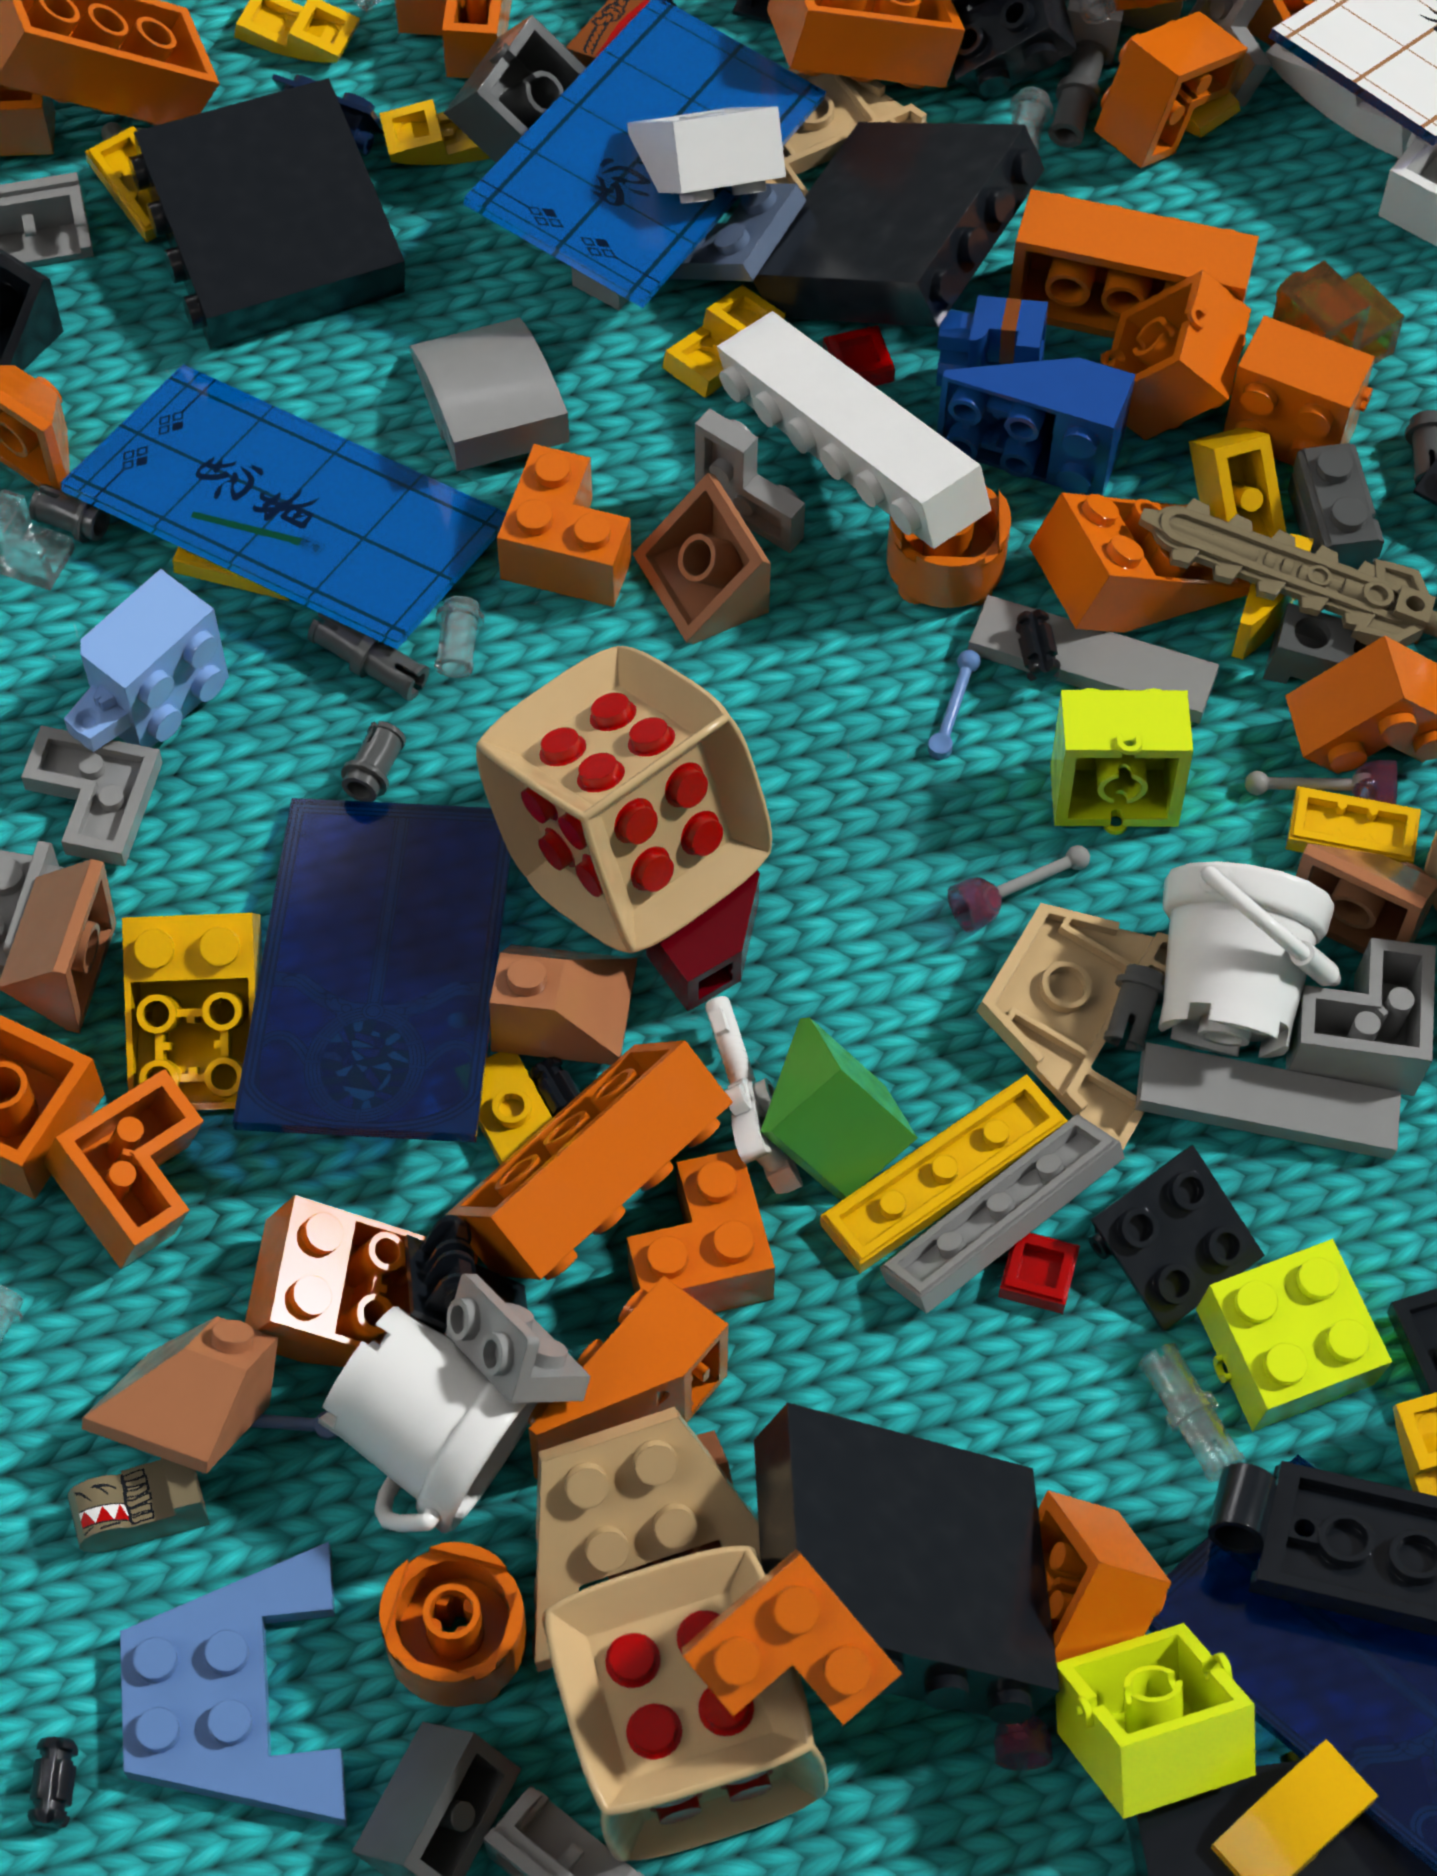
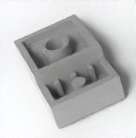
[410,318,569,471]

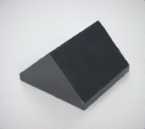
[0,249,64,370]

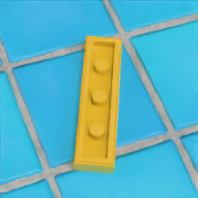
[819,1074,1067,1273]

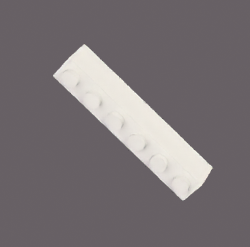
[717,311,992,549]

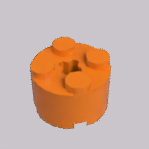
[886,478,1011,608]
[379,1542,527,1707]

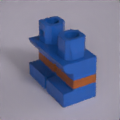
[936,295,1048,386]

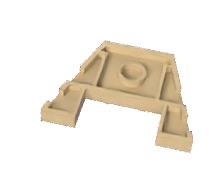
[765,68,927,197]
[976,903,1168,1150]
[532,1407,761,1672]

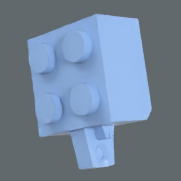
[64,569,229,752]

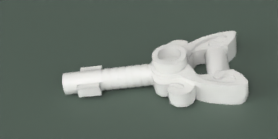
[705,996,803,1194]

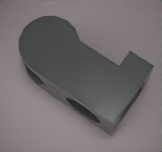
[1263,603,1367,684]

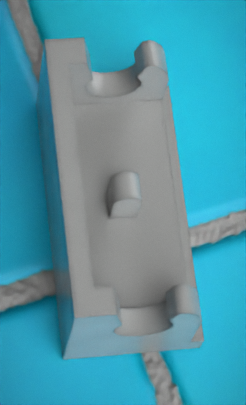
[0,172,94,267]
[483,1786,645,1876]

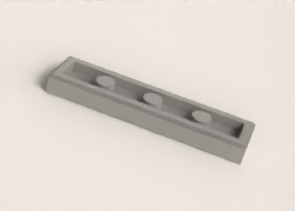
[968,595,1219,724]
[1135,1042,1401,1160]
[880,1114,1125,1314]

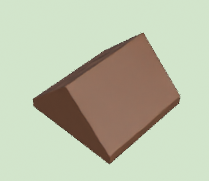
[633,473,771,644]
[0,859,117,1033]

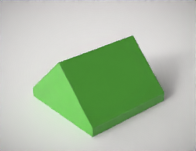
[760,1017,918,1199]

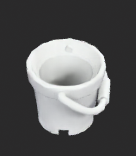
[1158,861,1341,1058]
[318,1306,538,1533]

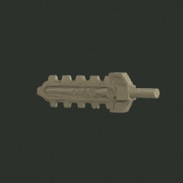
[1138,498,1437,647]

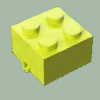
[1050,688,1193,835]
[1196,1239,1392,1432]
[1056,1623,1256,1819]

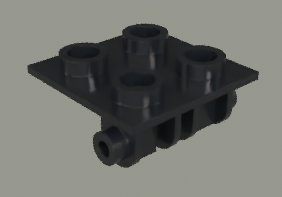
[1089,1145,1265,1331]
[404,1215,528,1333]

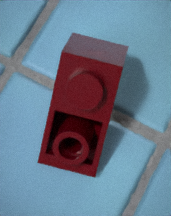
[646,870,760,1012]

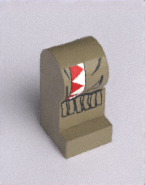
[67,1458,210,1553]

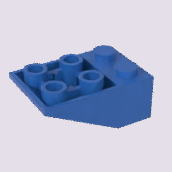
[937,357,1136,496]

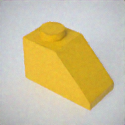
[1188,427,1287,538]

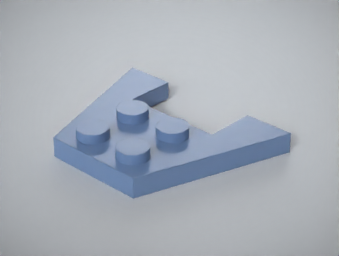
[120,1542,347,1827]

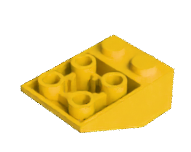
[122,913,263,1110]

